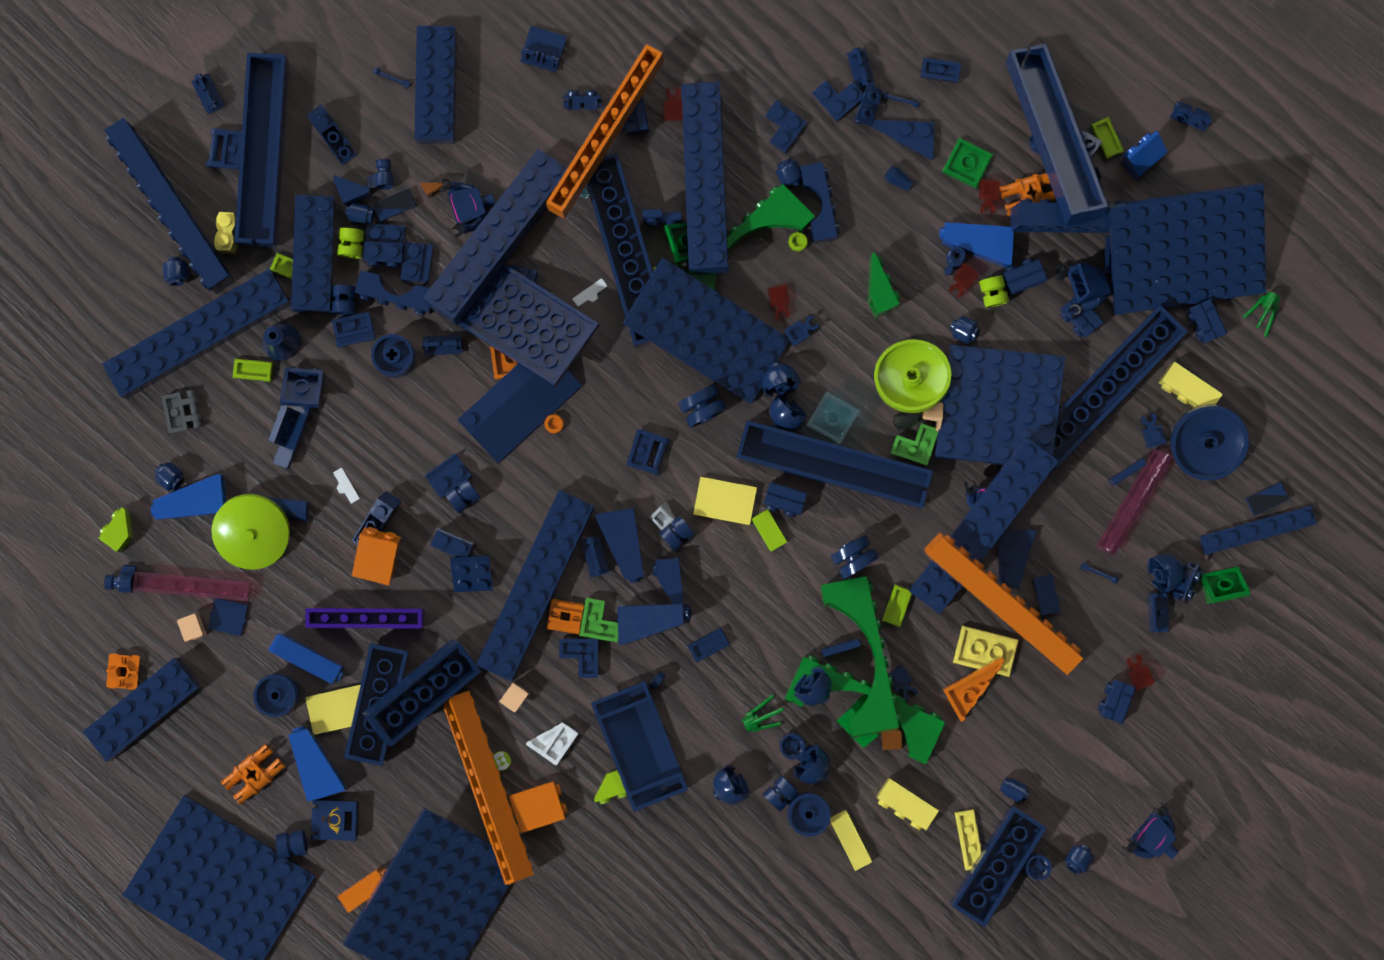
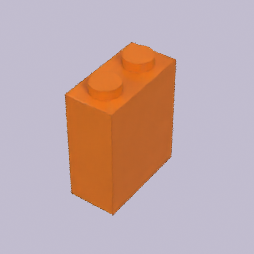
[352,527,402,586]
[509,781,568,833]
[337,866,387,913]

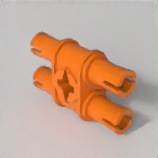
[999,173,1057,217]
[221,743,286,805]

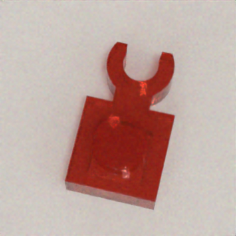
[664,87,683,122]
[978,179,1000,214]
[948,263,979,299]
[767,285,790,320]
[1126,654,1155,691]

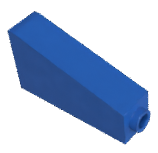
[939,222,1014,268]
[151,474,226,520]
[268,633,345,684]
[288,726,348,802]

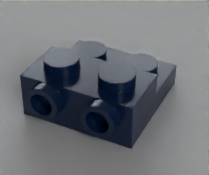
[363,224,406,268]
[280,367,325,408]

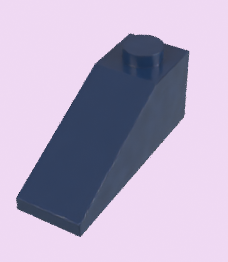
[652,558,684,604]

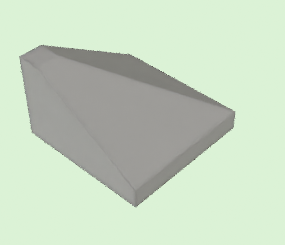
[649,502,675,530]

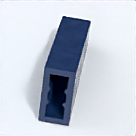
[595,508,644,583]
[617,604,692,645]

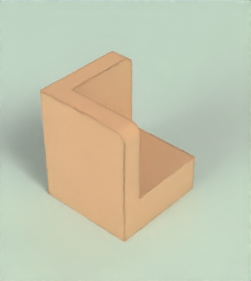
[921,402,943,431]
[177,613,207,642]
[499,682,530,712]

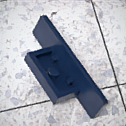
[268,405,312,469]

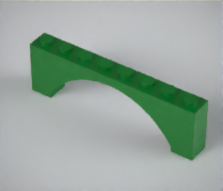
[688,184,815,291]
[820,576,901,739]
[784,655,945,764]

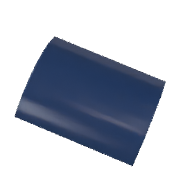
[269,498,310,522]

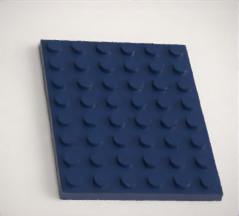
[1108,183,1266,315]
[122,795,316,960]
[343,807,510,960]

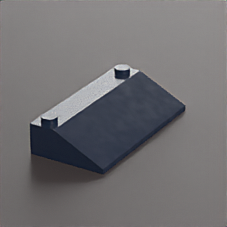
[457,364,582,463]
[591,681,688,812]

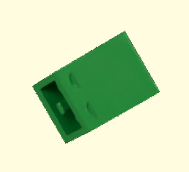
[867,252,900,319]

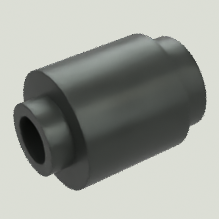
[892,411,922,432]

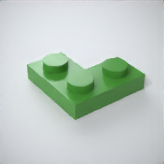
[890,423,938,466]
[579,598,618,642]

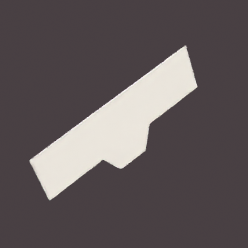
[573,278,607,307]
[333,468,360,504]

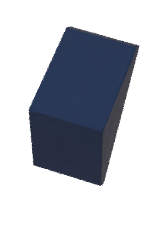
[333,175,372,206]

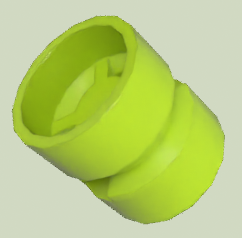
[337,228,364,259]
[979,276,1009,308]

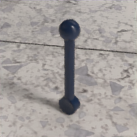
[373,68,410,88]
[882,92,920,108]
[1080,563,1119,583]

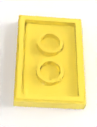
[693,477,757,525]
[953,625,1018,677]
[305,685,360,735]

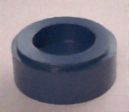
[648,670,665,690]

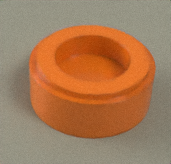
[544,414,564,434]

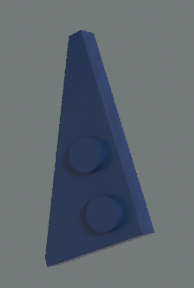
[871,120,934,160]

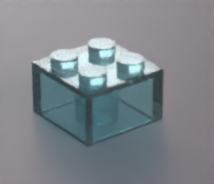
[806,391,860,445]

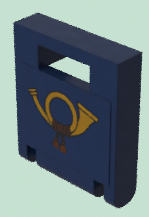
[311,800,359,841]

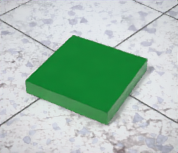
[942,138,993,189]

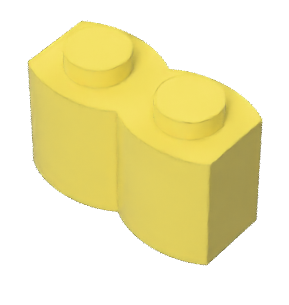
[214,212,238,254]

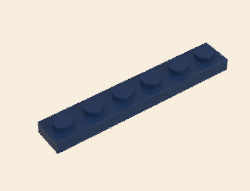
[1199,506,1317,555]

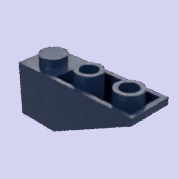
[306,104,357,165]
[352,491,402,545]

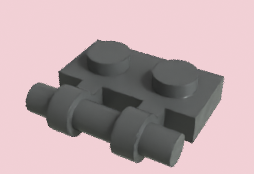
[161,390,202,434]

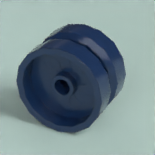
[371,334,416,379]
[678,385,727,428]
[830,535,880,579]
[253,674,300,717]
[787,792,831,837]

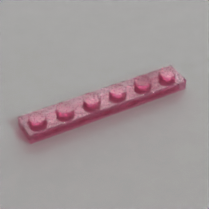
[1096,448,1172,556]
[133,571,251,601]

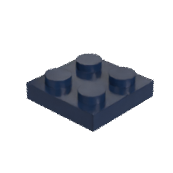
[450,556,493,592]

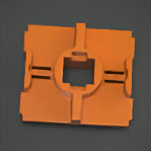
[546,599,585,634]
[106,653,140,690]

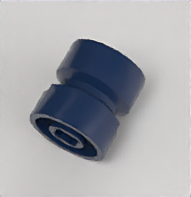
[330,285,356,315]
[445,478,481,514]
[659,516,695,552]
[779,733,805,759]
[762,775,799,812]
[276,830,308,859]
[1023,853,1052,881]

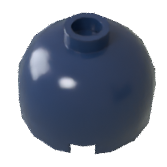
[762,362,802,397]
[769,393,807,430]
[1147,554,1184,593]
[794,667,832,706]
[793,744,830,784]
[713,764,750,805]

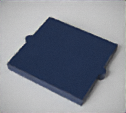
[208,598,248,636]

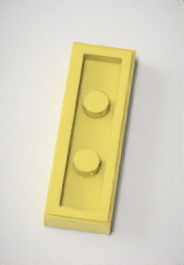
[830,809,872,871]
[955,809,982,870]

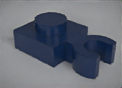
[783,315,819,347]
[1141,413,1167,449]
[888,665,918,701]

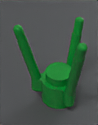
[1243,292,1281,337]
[742,695,784,733]

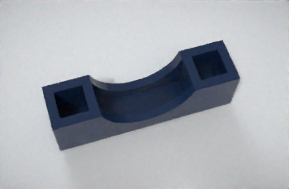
[800,162,840,244]
[355,270,432,316]

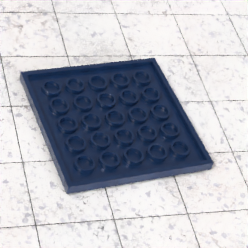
[935,345,1065,465]

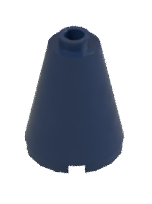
[262,323,300,360]

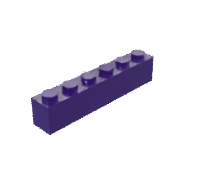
[305,608,425,628]

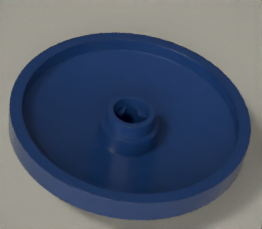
[1170,404,1249,480]

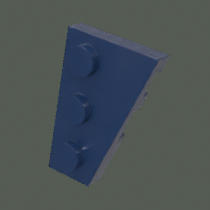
[997,530,1036,588]

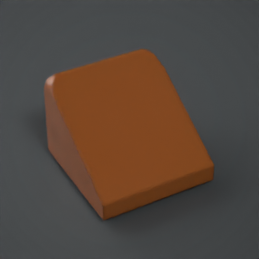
[420,182,444,198]
[881,730,902,750]

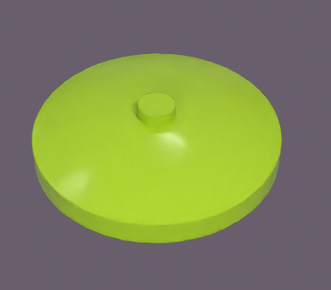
[874,339,951,413]
[212,494,290,570]

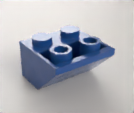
[1121,131,1168,180]

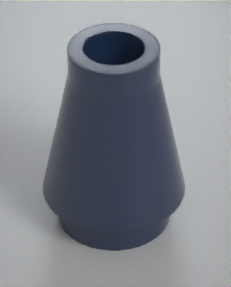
[884,165,913,191]

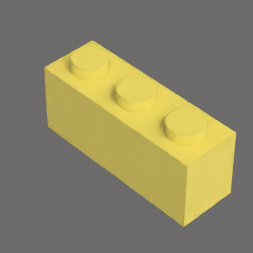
[1158,362,1222,408]
[876,778,938,831]

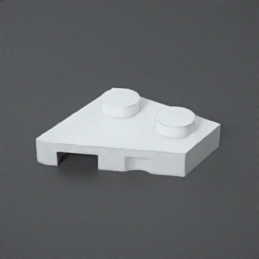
[526,722,578,765]

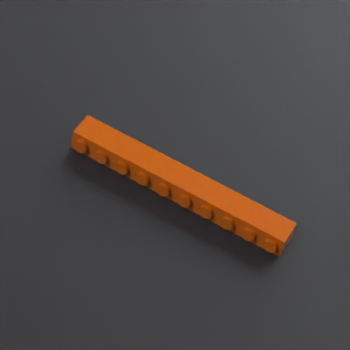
[546,44,664,219]
[924,532,1083,675]
[442,691,534,885]

